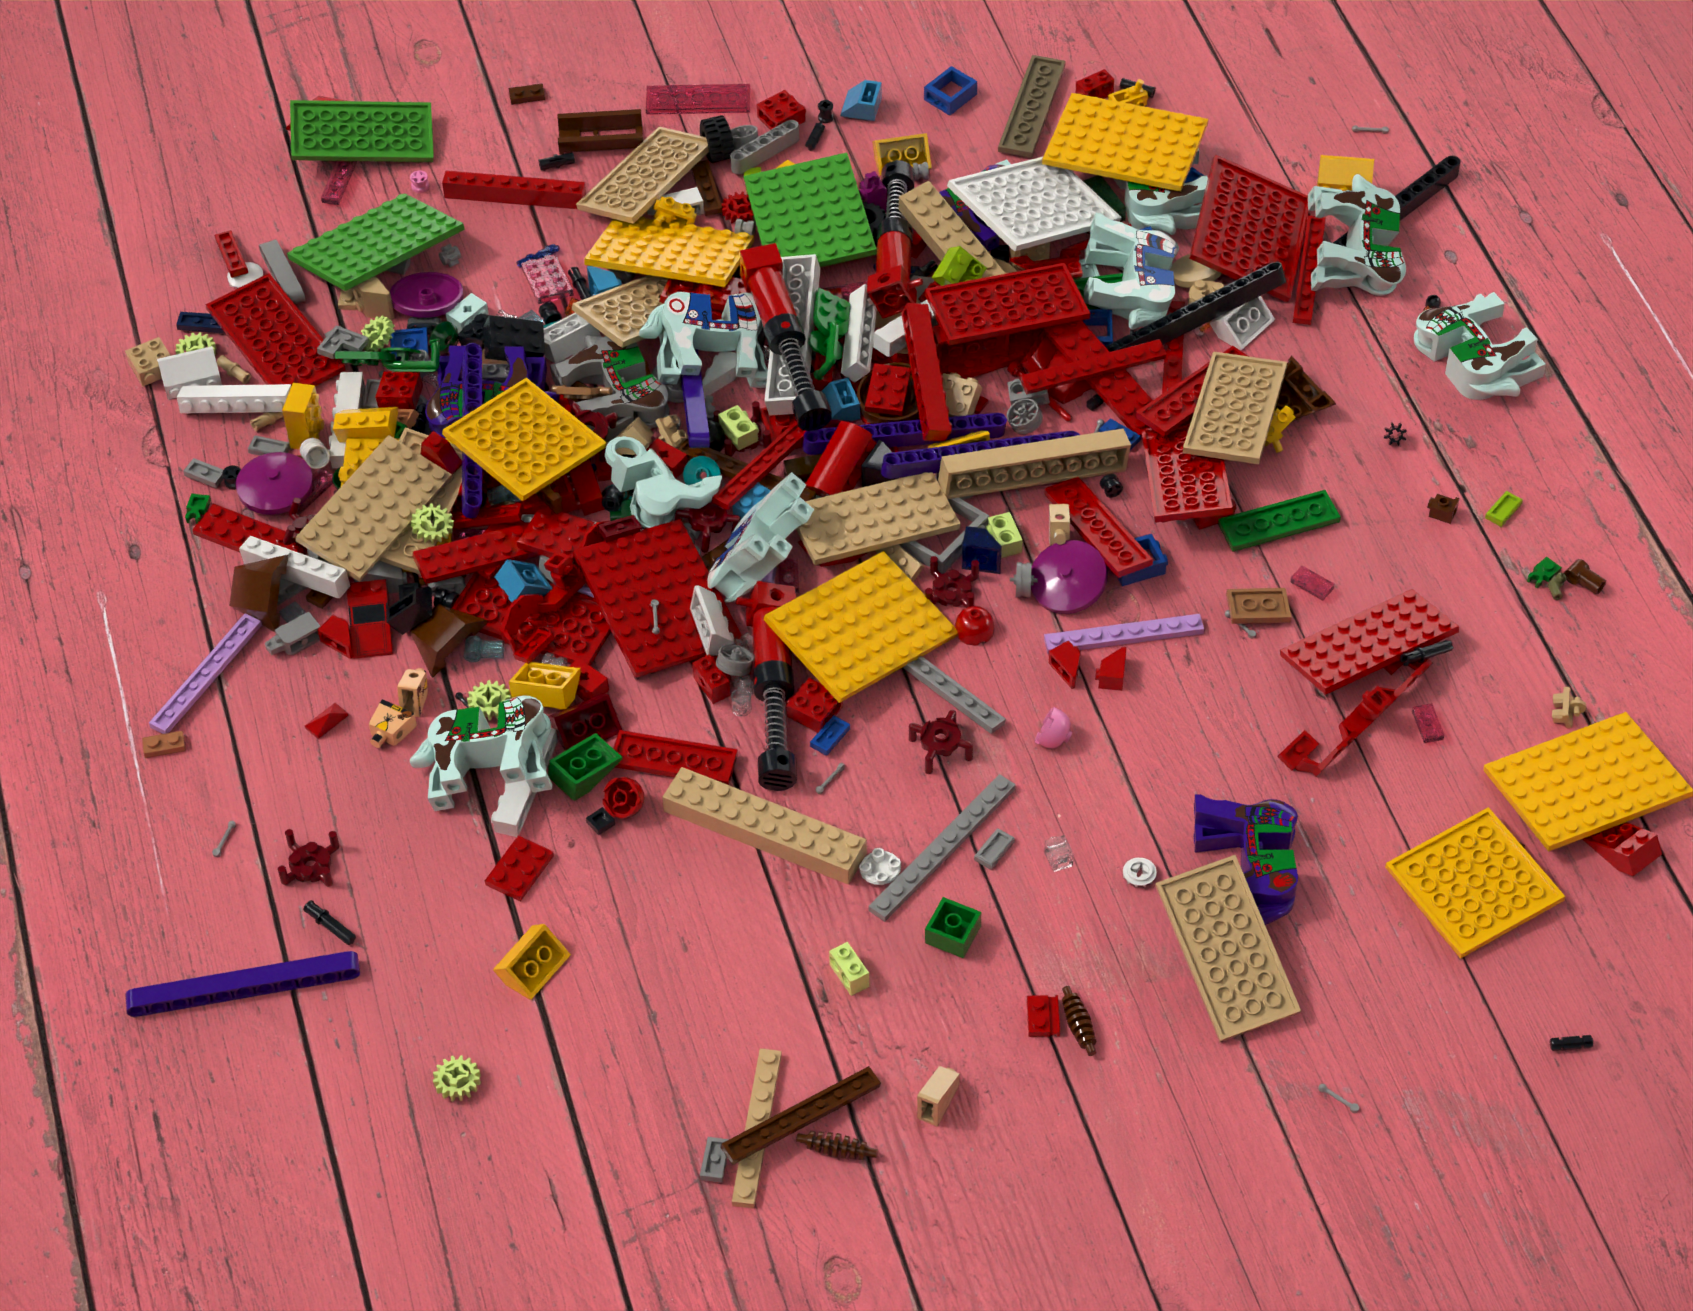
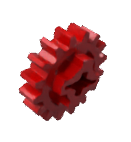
[721,191,754,223]

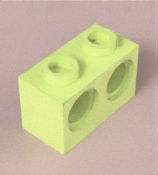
[718,405,759,450]
[985,512,1023,558]
[829,942,870,996]

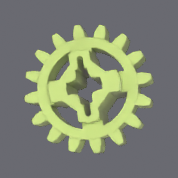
[361,315,395,352]
[175,332,216,355]
[411,503,454,544]
[467,680,511,720]
[433,1055,481,1101]

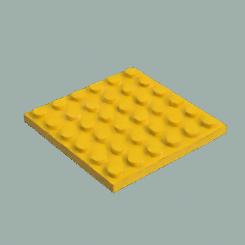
[442,378,607,501]
[1385,807,1565,959]

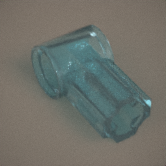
[486,485,521,505]
[463,636,504,662]

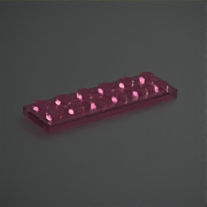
[646,84,750,114]

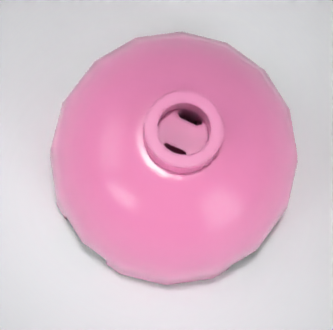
[1035,707,1072,748]

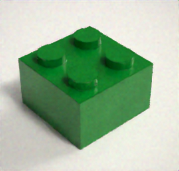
[925,897,982,958]

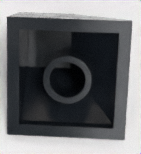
[861,440,898,487]

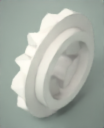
[1123,858,1157,888]

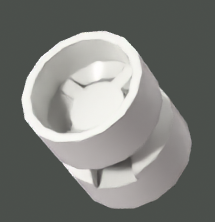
[300,438,330,469]

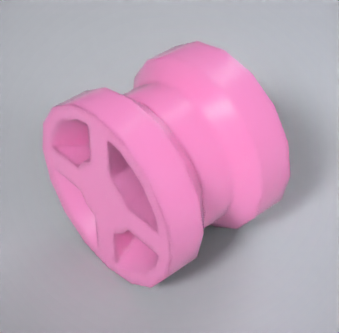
[410,171,429,193]

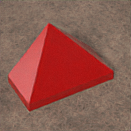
[305,703,349,739]

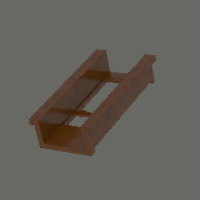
[557,109,643,154]

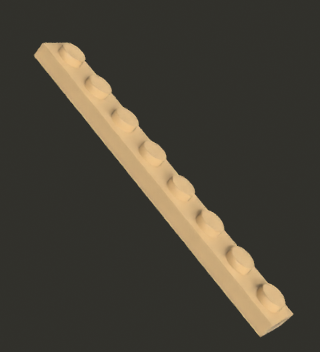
[732,1049,782,1208]

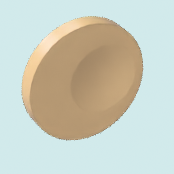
[1170,254,1222,288]

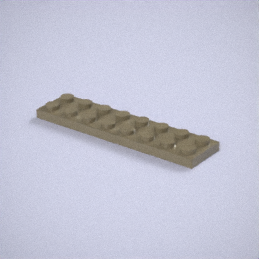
[998,55,1066,158]

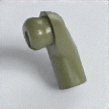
[1548,572,1567,600]

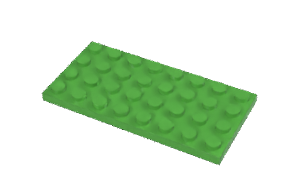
[290,100,434,162]

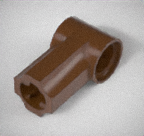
[1564,559,1607,594]

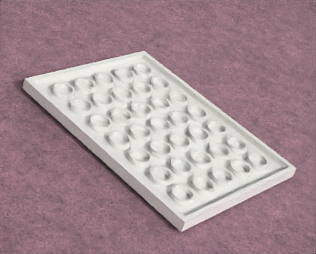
[947,157,1122,251]

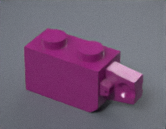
[859,171,887,213]

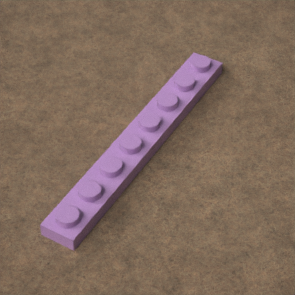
[149,614,262,734]
[1044,614,1204,654]

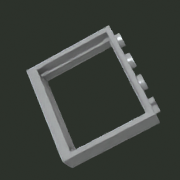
[899,498,989,574]

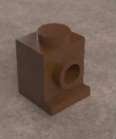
[1427,493,1460,524]

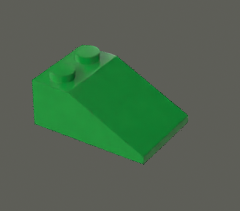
[548,733,622,801]

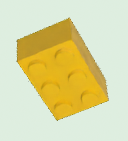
[282,383,324,450]

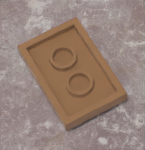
[1226,588,1291,624]

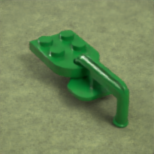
[809,288,850,380]
[335,339,440,372]

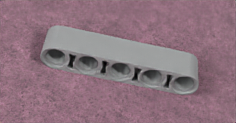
[730,120,799,174]
[259,239,306,304]

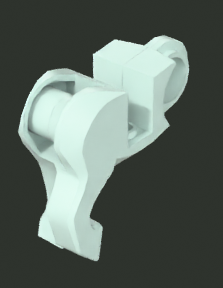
[605,436,722,528]

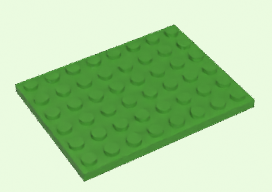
[743,153,877,267]
[287,194,465,291]

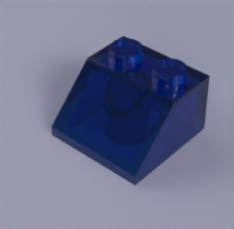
[962,526,1002,574]

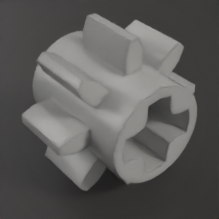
[439,244,461,267]

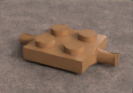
[552,385,613,399]

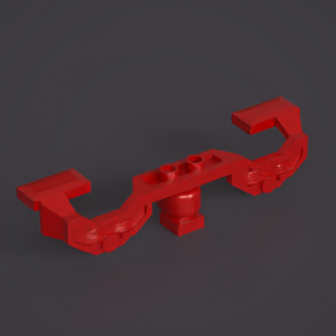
[500,521,610,664]
[1277,658,1433,777]

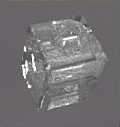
[1044,835,1074,872]

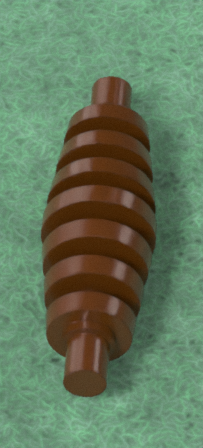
[1062,986,1097,1056]
[796,1131,878,1160]

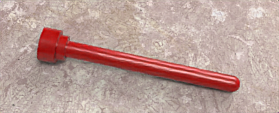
[1007,360,1072,422]

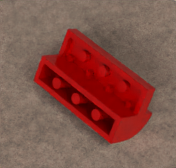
[806,421,877,497]

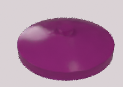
[390,272,464,318]
[236,452,313,515]
[1031,540,1108,614]

